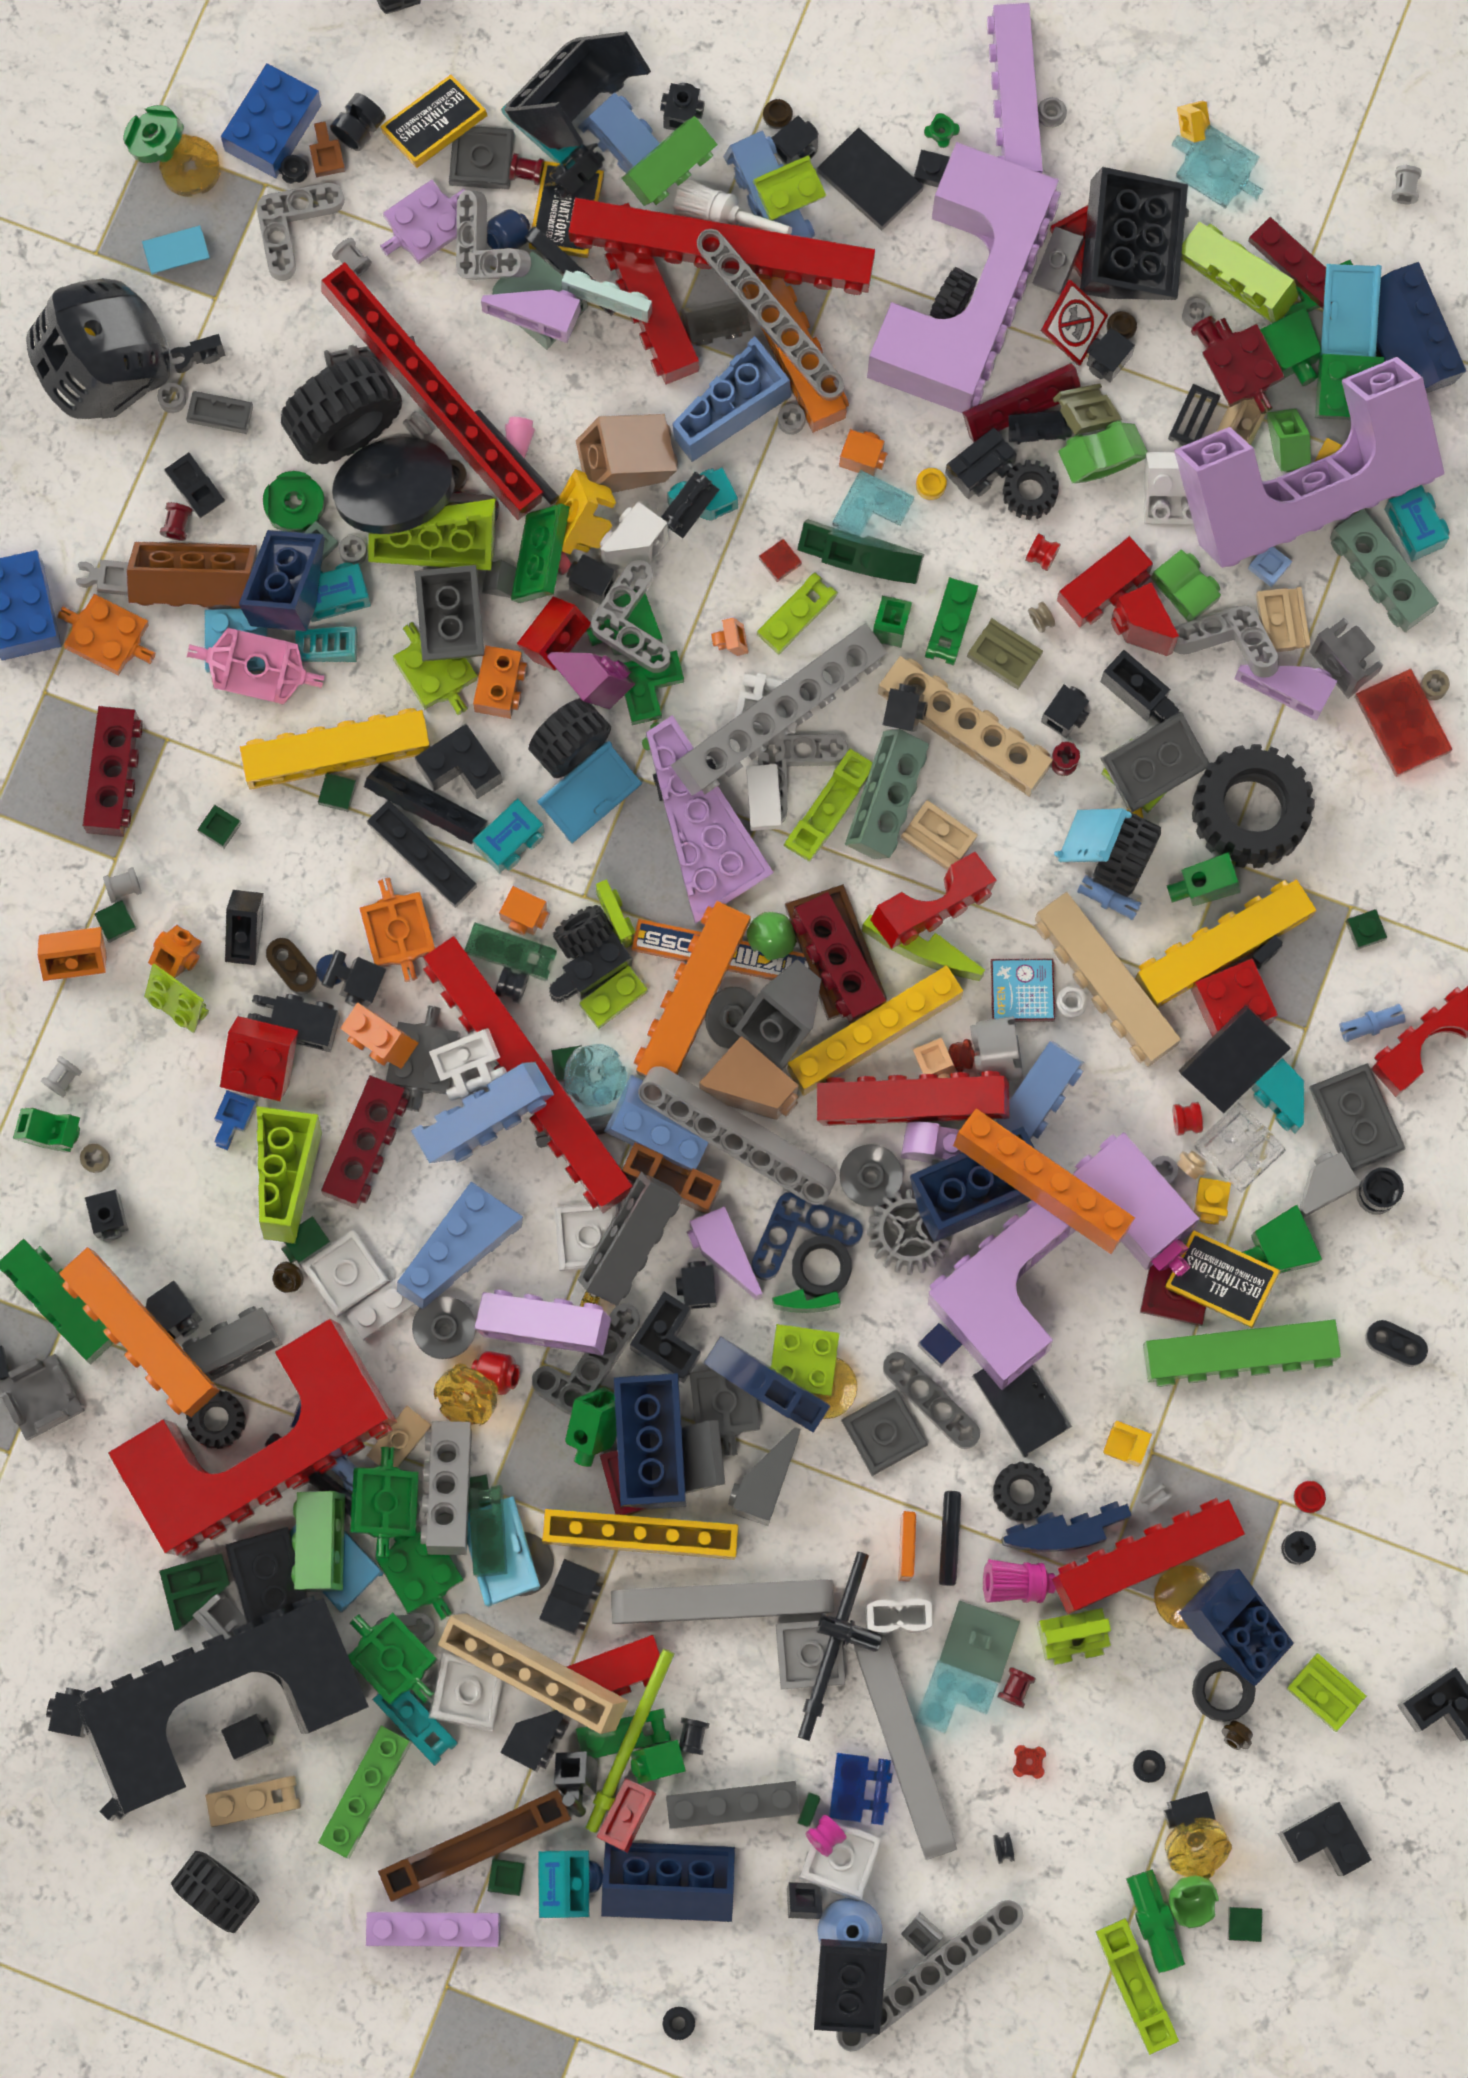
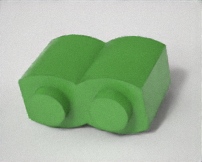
[1151,549,1221,622]

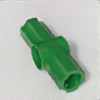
[1126,1869,1185,1973]

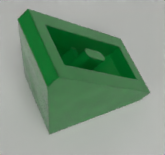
[873,595,912,648]

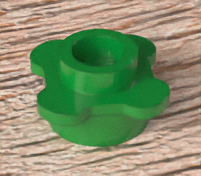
[924,113,960,148]

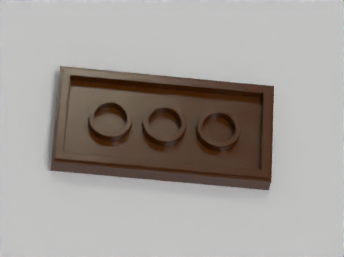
[784,884,887,1021]

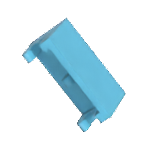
[142,225,210,275]

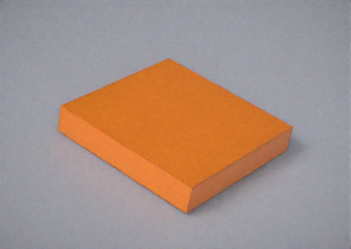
[898,1511,916,1582]

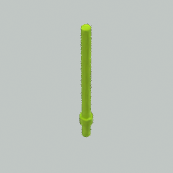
[585,1649,675,1833]

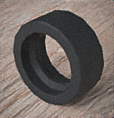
[792,1236,852,1298]
[1192,1660,1256,1722]

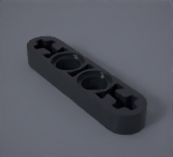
[524,226,616,316]

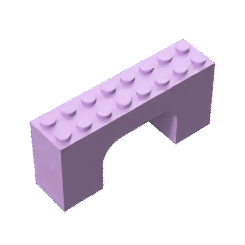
[867,142,1061,413]
[1174,357,1445,568]
[928,1132,1199,1390]

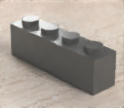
[578,1172,682,1306]
[666,1781,800,1829]

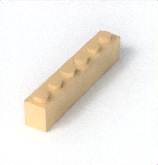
[1034,892,1181,1067]
[438,1613,628,1734]

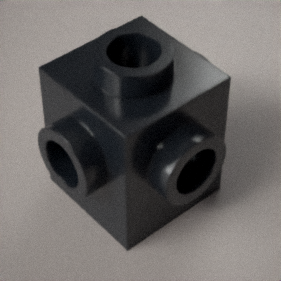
[660,83,705,131]

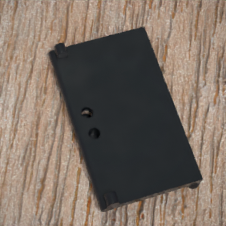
[972,1365,1072,1458]

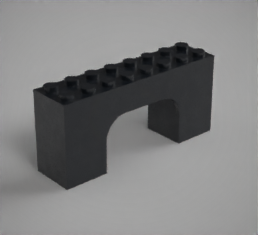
[75,1595,369,1814]

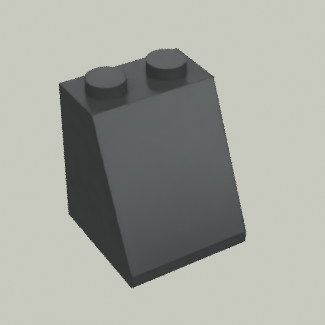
[733,959,821,1070]

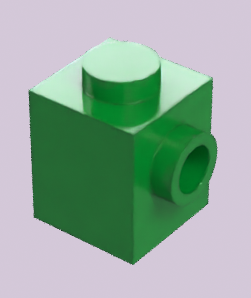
[631,1739,686,1784]

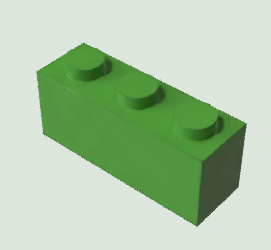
[621,116,718,206]
[291,1491,345,1592]

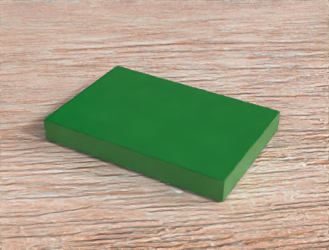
[511,504,570,603]

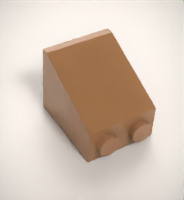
[575,414,678,493]
[699,1036,799,1120]

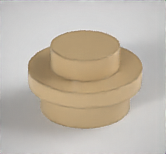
[1177,1151,1207,1179]

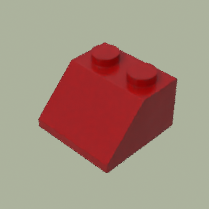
[1111,582,1179,656]

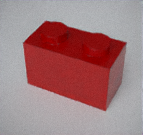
[516,596,591,671]

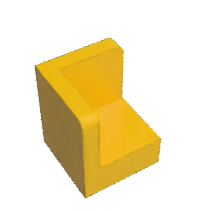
[1103,1421,1152,1467]

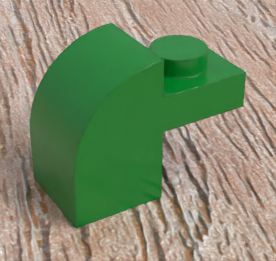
[13,1108,80,1152]

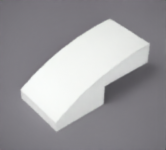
[746,764,782,831]

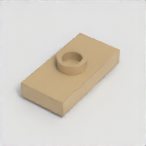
[366,1406,432,1468]

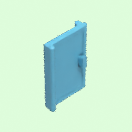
[1320,264,1382,357]
[1054,808,1132,862]
[467,1497,540,1607]

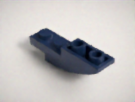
[703,1336,830,1433]
[1001,1501,1132,1552]

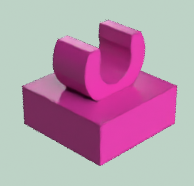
[1151,1240,1191,1277]

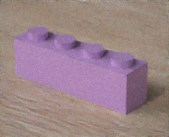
[474,1290,611,1355]
[366,1912,500,1947]

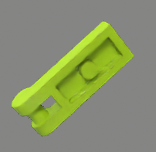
[757,572,838,655]

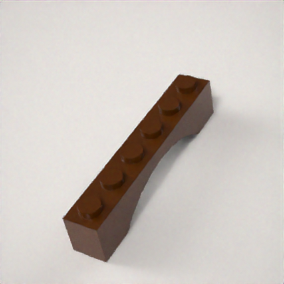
[378,1789,572,1902]

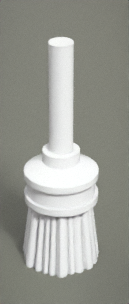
[673,178,792,235]

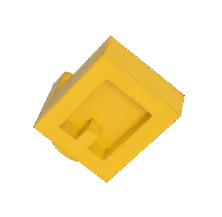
[1177,100,1210,143]
[1193,1177,1231,1225]

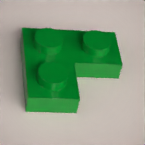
[624,650,684,725]

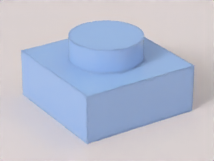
[1248,547,1292,588]

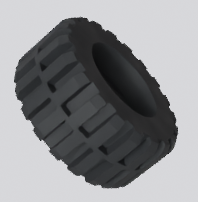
[281,355,402,465]
[1192,744,1315,869]

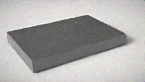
[1100,712,1210,812]
[1309,1063,1406,1171]

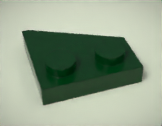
[159,1553,231,1631]

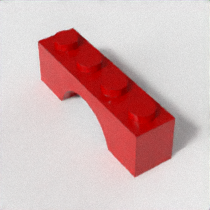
[870,852,997,949]
[1371,986,1468,1097]

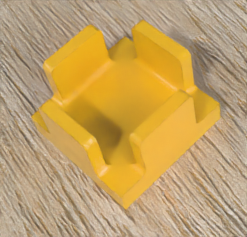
[555,469,616,554]

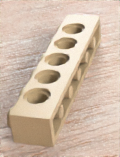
[878,656,1053,797]

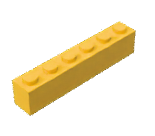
[239,708,430,790]
[1135,879,1317,1008]
[787,965,964,1096]
[542,1509,738,1560]

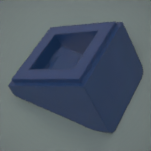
[917,1323,962,1368]

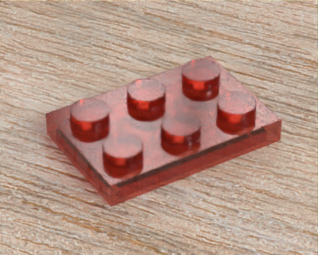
[1354,669,1453,777]

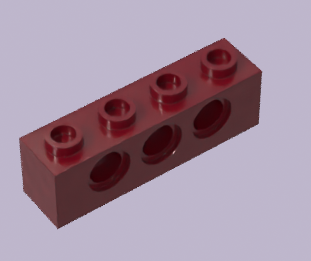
[82,706,143,837]
[791,892,886,1024]
[321,1075,409,1209]

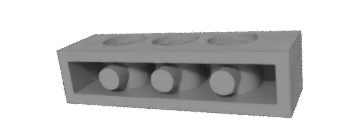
[421,1421,472,1555]

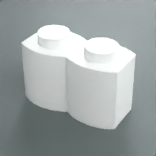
[865,1599,933,1635]

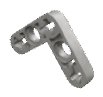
[257,183,344,281]
[456,190,531,280]
[591,560,670,673]
[1174,606,1279,678]
[758,735,848,823]

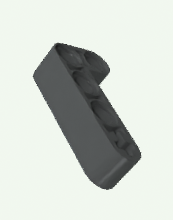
[532,1303,640,1415]

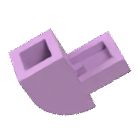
[901,1122,962,1163]

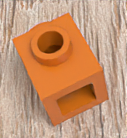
[839,429,888,478]
[499,886,550,936]

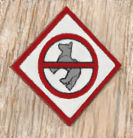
[1040,280,1108,366]

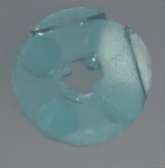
[564,1044,627,1107]

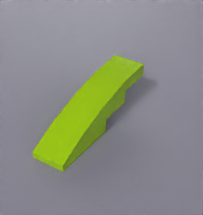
[862,914,985,981]

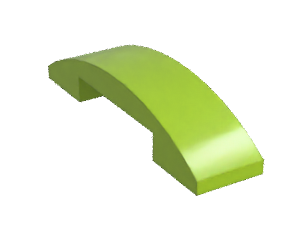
[783,748,873,862]
[1095,1918,1180,2055]

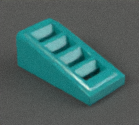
[295,627,357,662]

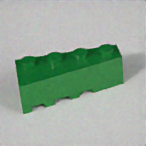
[0,1238,113,1365]

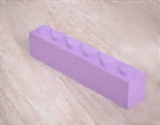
[987,3,1043,174]

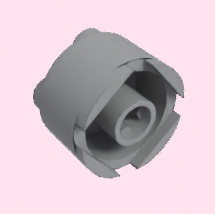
[970,1016,1023,1081]

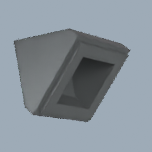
[482,560,516,598]
[901,1912,944,1956]

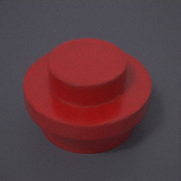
[1293,1481,1326,1513]

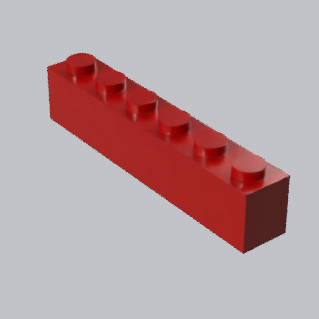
[604,202,699,385]
[817,1071,1010,1126]
[1051,1498,1245,1615]

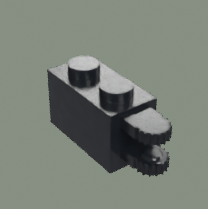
[1100,650,1180,723]
[549,932,632,1004]
[247,994,340,1053]

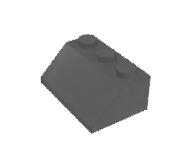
[181,1306,283,1381]

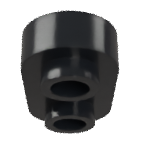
[1365,1320,1428,1367]

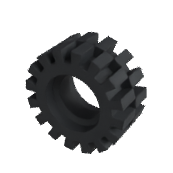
[930,267,977,319]
[1002,460,1059,520]
[553,905,614,959]
[186,1389,246,1449]
[992,1462,1052,1521]

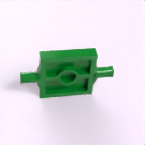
[350,1447,419,1558]
[375,1531,464,1621]
[348,1612,438,1705]

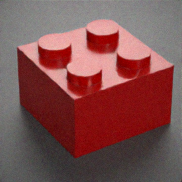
[1191,959,1278,1037]
[219,1016,298,1102]

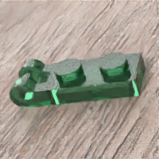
[464,922,557,981]
[469,1485,507,1577]

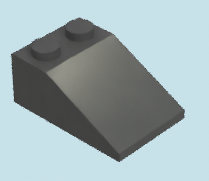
[414,565,484,662]
[728,1427,801,1526]

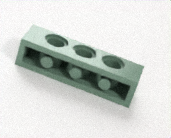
[1330,509,1439,632]
[845,729,929,859]

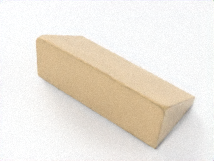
[1216,399,1267,445]

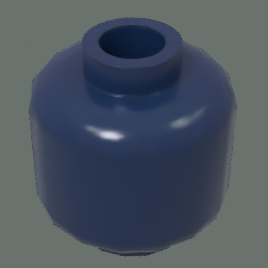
[487,209,530,249]

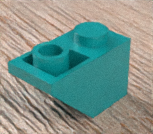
[667,467,738,521]
[1251,1058,1304,1134]

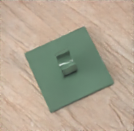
[939,1601,1020,1683]

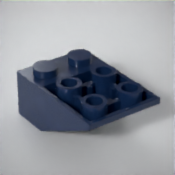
[1179,1569,1294,1686]

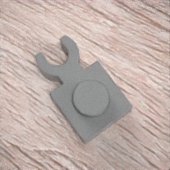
[76,560,129,596]

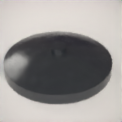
[332,437,455,534]

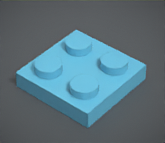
[205,609,268,672]

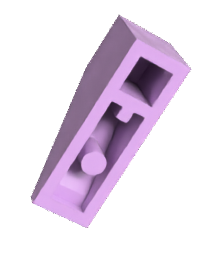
[481,290,581,343]
[1234,665,1337,721]
[686,1206,762,1300]

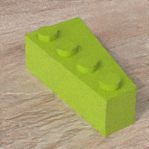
[1181,222,1298,323]
[368,498,496,570]
[256,1106,322,1244]

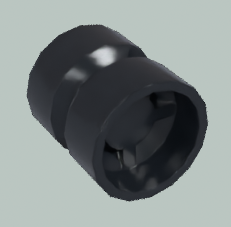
[330,93,386,151]
[1356,1167,1404,1215]

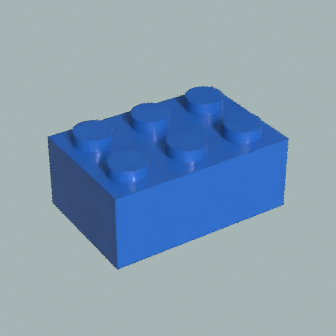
[221,63,322,178]
[0,550,62,661]

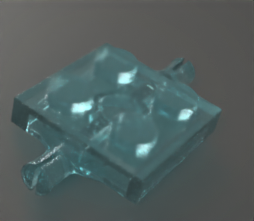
[1171,125,1264,209]

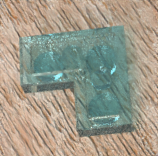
[832,470,915,537]
[915,1661,998,1734]

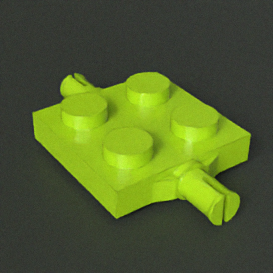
[393,622,478,715]

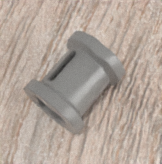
[1391,165,1422,204]
[332,238,372,277]
[103,867,142,903]
[41,1056,82,1098]

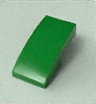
[772,1289,841,1313]

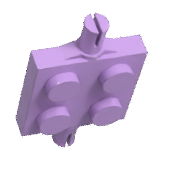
[380,180,465,264]

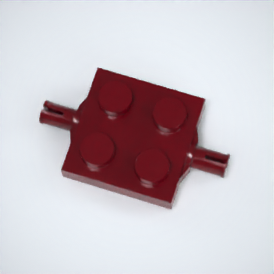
[1202,318,1285,414]

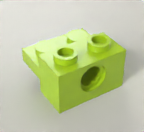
[1037,1608,1111,1665]

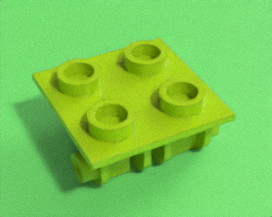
[144,964,209,1033]
[771,1324,839,1396]

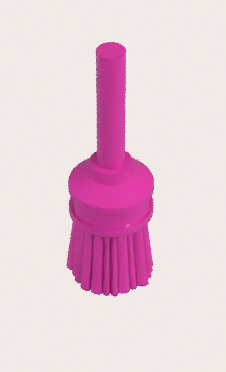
[982,1559,1056,1603]

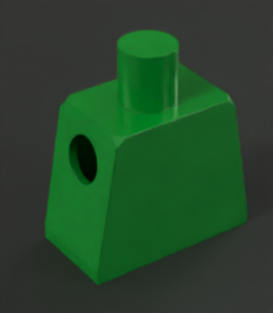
[1260,307,1321,386]
[586,589,662,655]
[1166,853,1241,906]
[1242,1205,1322,1274]
[565,1387,617,1467]

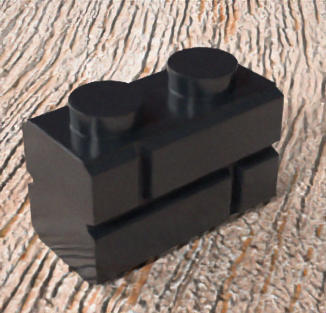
[945,428,1017,499]

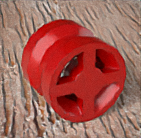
[1025,533,1061,571]
[1172,1102,1203,1136]

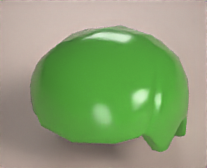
[746,912,797,960]
[1168,1875,1219,1928]

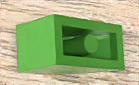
[1267,408,1311,472]

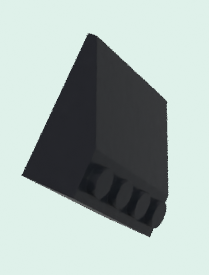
[1080,167,1188,300]

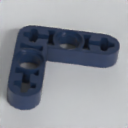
[751,1192,863,1280]

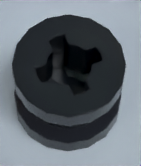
[495,966,529,1004]
[1281,1531,1316,1565]

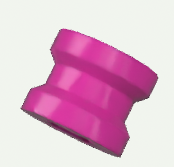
[805,1815,847,1857]

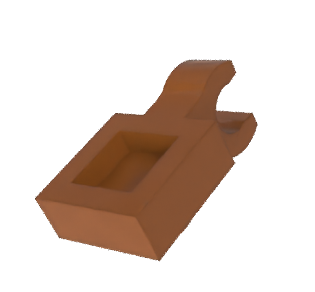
[309,121,345,178]

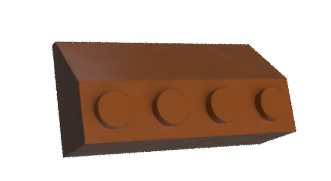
[127,542,257,608]

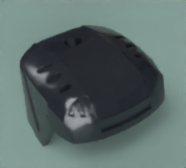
[26,278,170,419]

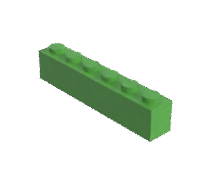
[1143,1319,1341,1387]

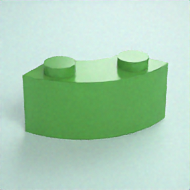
[1058,421,1148,483]

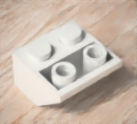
[1144,452,1194,524]
[600,501,668,570]

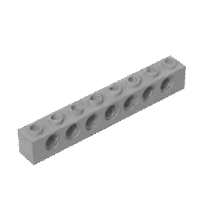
[670,623,887,796]

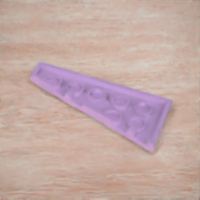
[646,715,774,923]

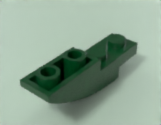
[797,519,925,584]

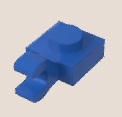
[214,1090,257,1151]

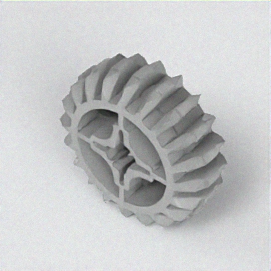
[867,1189,951,1275]

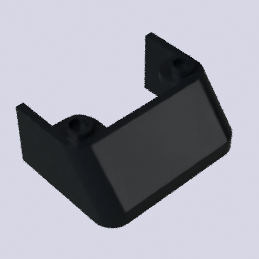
[504,31,651,150]

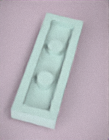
[562,270,652,323]

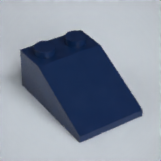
[239,530,325,631]

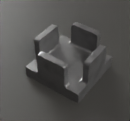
[1310,618,1383,699]
[0,1354,84,1441]

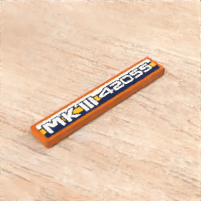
[632,919,819,980]

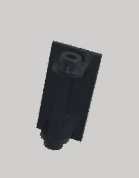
[544,143,605,200]
[1008,411,1072,445]
[661,471,720,539]

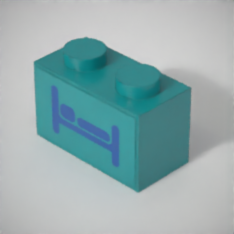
[1384,485,1450,562]
[311,562,371,622]
[472,798,544,874]
[538,1850,590,1918]

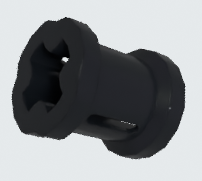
[679,1717,710,1755]

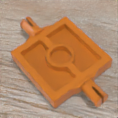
[57,594,156,676]
[359,878,435,982]

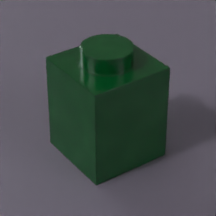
[281,1216,331,1268]

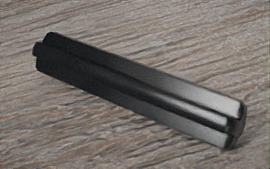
[939,1491,961,1586]

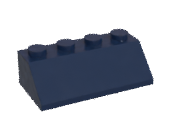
[1376,262,1467,393]
[910,1126,1035,1243]
[614,1373,686,1509]
[601,1842,735,1922]

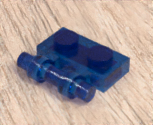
[829,1753,893,1825]

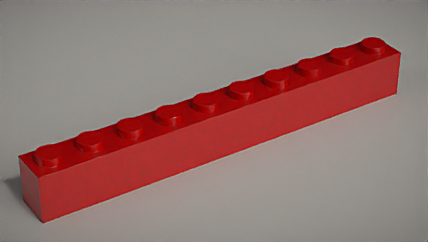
[569,198,875,295]
[321,262,543,521]
[423,936,633,1214]

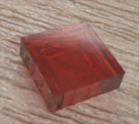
[759,539,802,582]

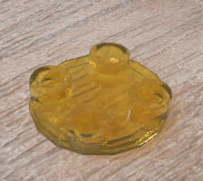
[1154,1565,1210,1629]

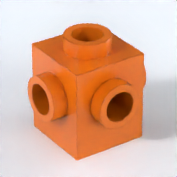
[148,925,202,978]

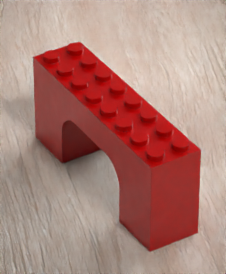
[108,1319,397,1557]

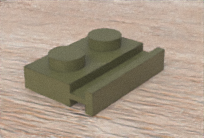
[1053,383,1122,435]
[967,618,1043,690]

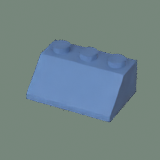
[604,1075,712,1170]

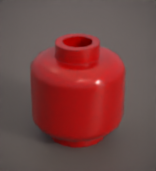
[471,1351,520,1395]

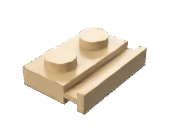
[1256,587,1310,652]
[901,800,978,871]

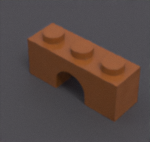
[622,1142,722,1214]

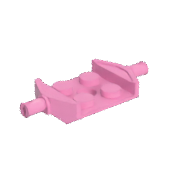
[187,628,324,705]

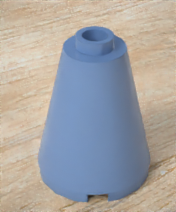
[817,1898,883,1943]

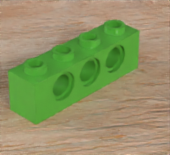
[318,1726,412,1859]

